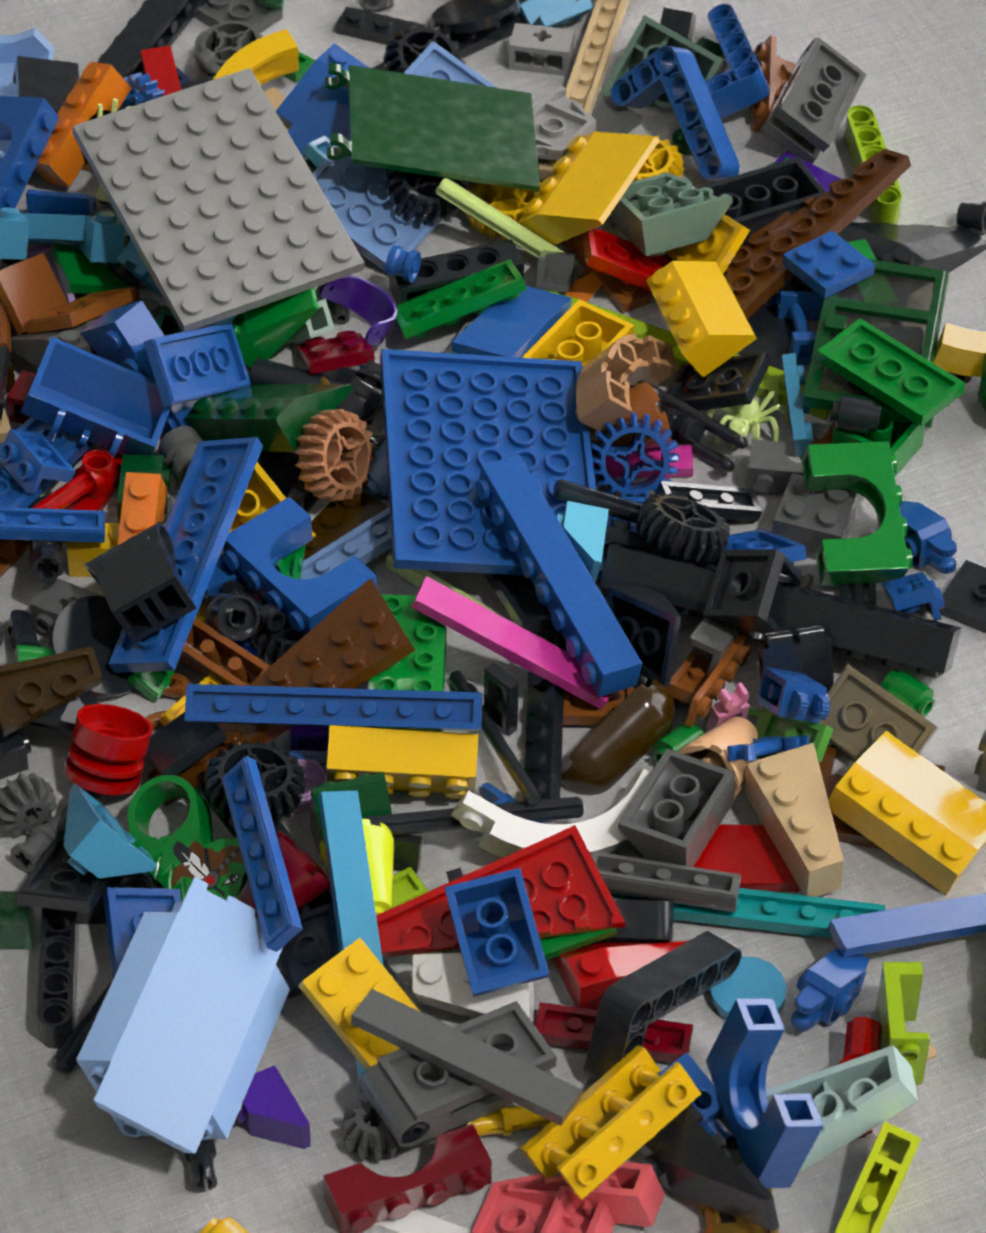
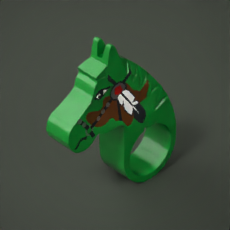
[127,775,248,902]

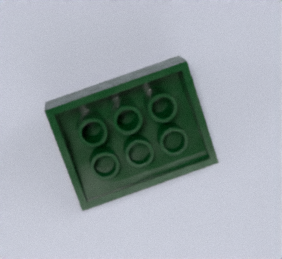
[184,384,354,452]

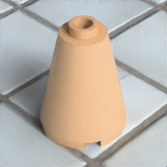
[679,717,758,799]

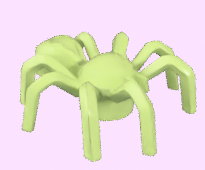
[707,391,790,447]

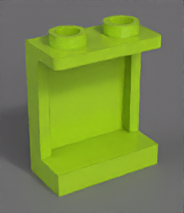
[876,962,930,1085]

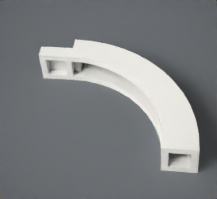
[451,768,651,857]

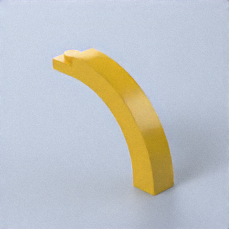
[213,29,299,86]
[934,323,986,377]

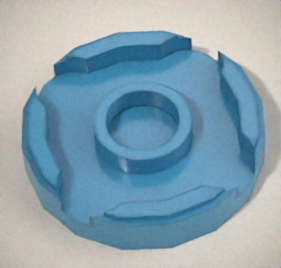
[709,956,787,1019]

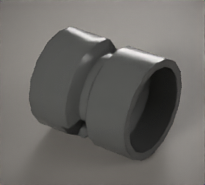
[158,426,203,486]

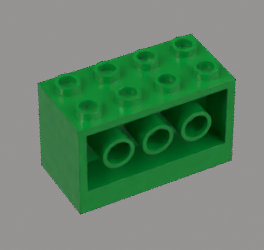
[368,595,447,732]

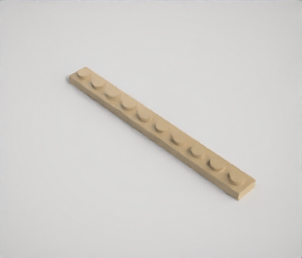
[538,0,630,179]

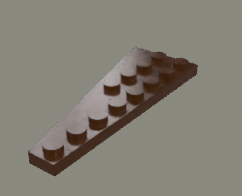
[724,149,911,319]
[147,579,416,807]

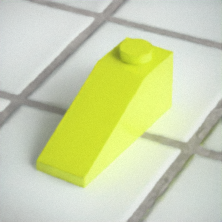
[835,1121,922,1233]

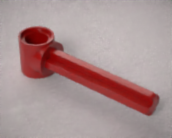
[32,450,113,509]

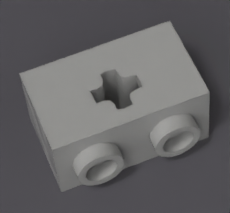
[509,23,575,76]

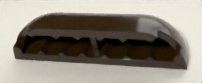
[561,678,675,795]

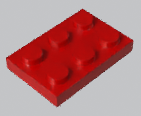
[582,228,674,295]

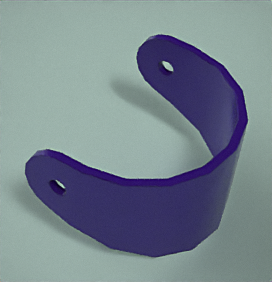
[319,275,398,345]

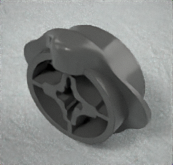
[193,21,264,77]

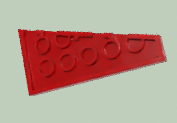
[376,825,625,958]

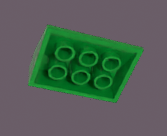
[231,287,319,368]

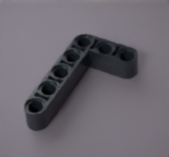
[37,873,154,1049]
[583,931,742,1083]

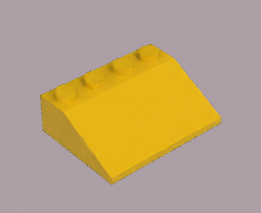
[518,131,659,245]
[828,731,986,895]

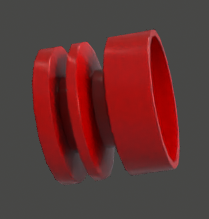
[64,704,153,795]

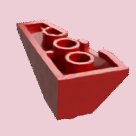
[552,940,689,1010]

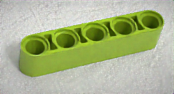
[844,105,902,224]

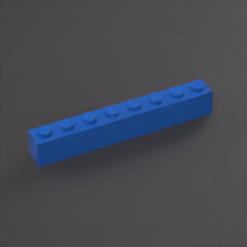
[476,455,642,697]

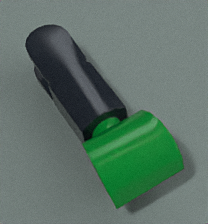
[7,610,52,663]

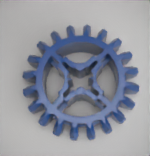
[591,412,680,497]

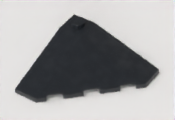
[838,222,986,298]

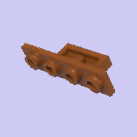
[750,35,795,132]
[667,634,752,728]

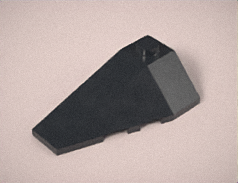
[641,1103,779,1231]

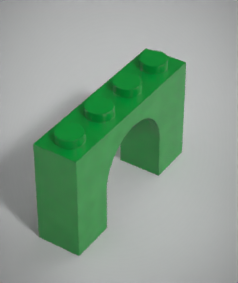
[801,441,912,586]

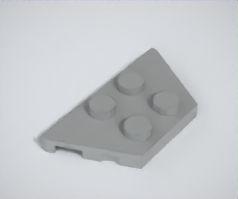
[533,85,596,161]

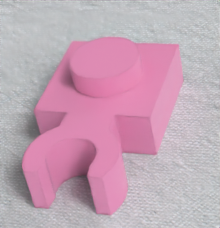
[706,682,750,731]

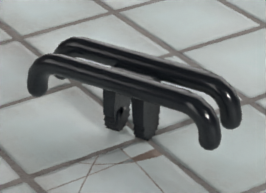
[636,380,748,473]

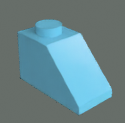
[556,501,609,582]

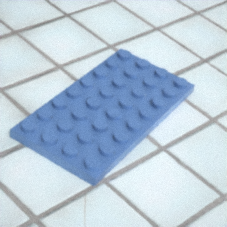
[312,41,497,271]

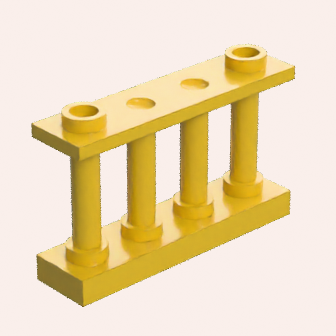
[520,1045,701,1200]

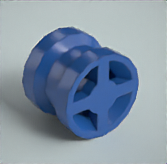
[385,245,421,283]

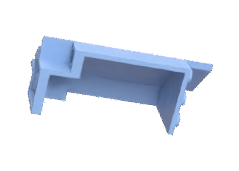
[76,877,290,1153]

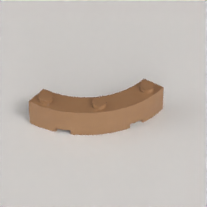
[575,334,678,432]

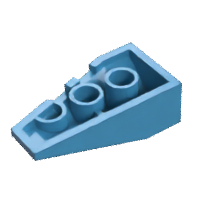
[64,783,157,878]

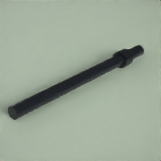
[449,670,541,806]

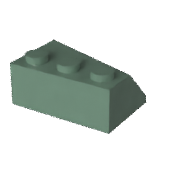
[601,15,727,110]
[611,173,733,257]

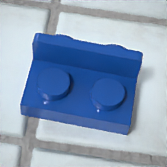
[0,429,75,495]
[882,572,945,621]

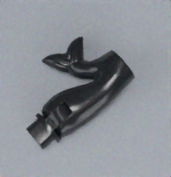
[336,360,385,456]

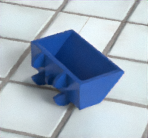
[20,336,172,458]

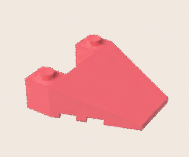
[471,1162,665,1233]

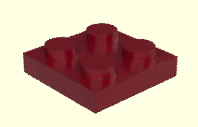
[296,330,375,374]

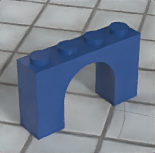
[0,96,59,209]
[222,497,378,635]
[706,998,823,1189]

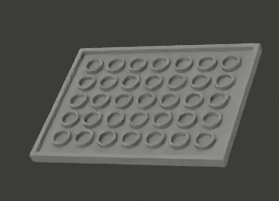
[73,68,365,332]

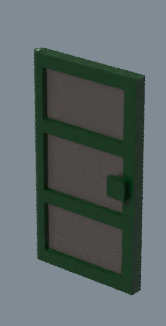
[802,259,949,424]

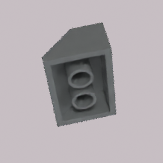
[618,748,734,867]

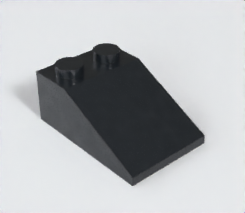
[606,585,681,687]

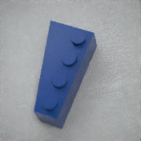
[80,300,201,434]

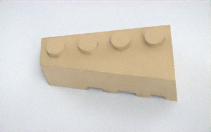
[744,743,844,897]

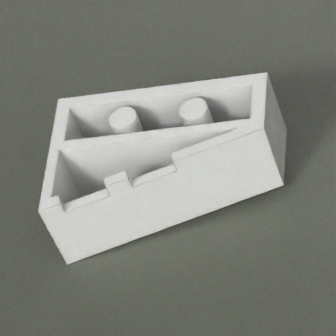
[412,953,535,1026]

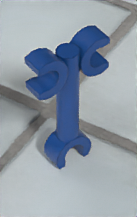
[727,735,809,761]

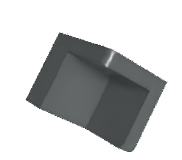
[536,250,576,292]
[688,617,737,677]

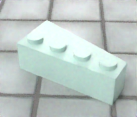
[766,1046,918,1173]

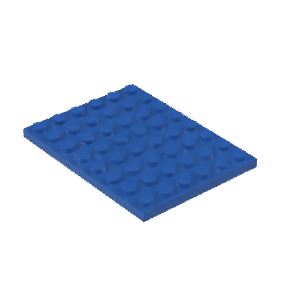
[380,349,604,579]

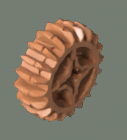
[294,409,376,502]

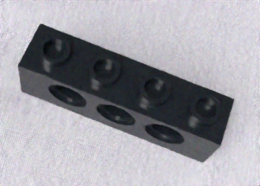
[389,239,524,305]

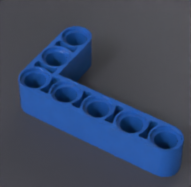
[705,3,770,119]
[611,46,740,181]

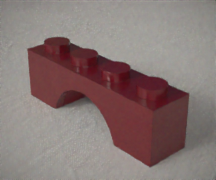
[323,1124,492,1233]

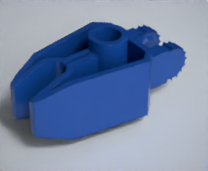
[899,501,957,574]
[791,949,870,1032]

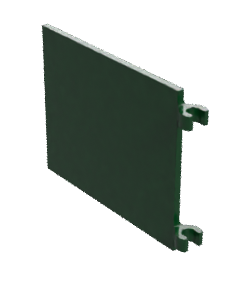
[325,63,540,192]

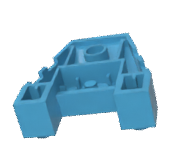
[0,208,125,263]

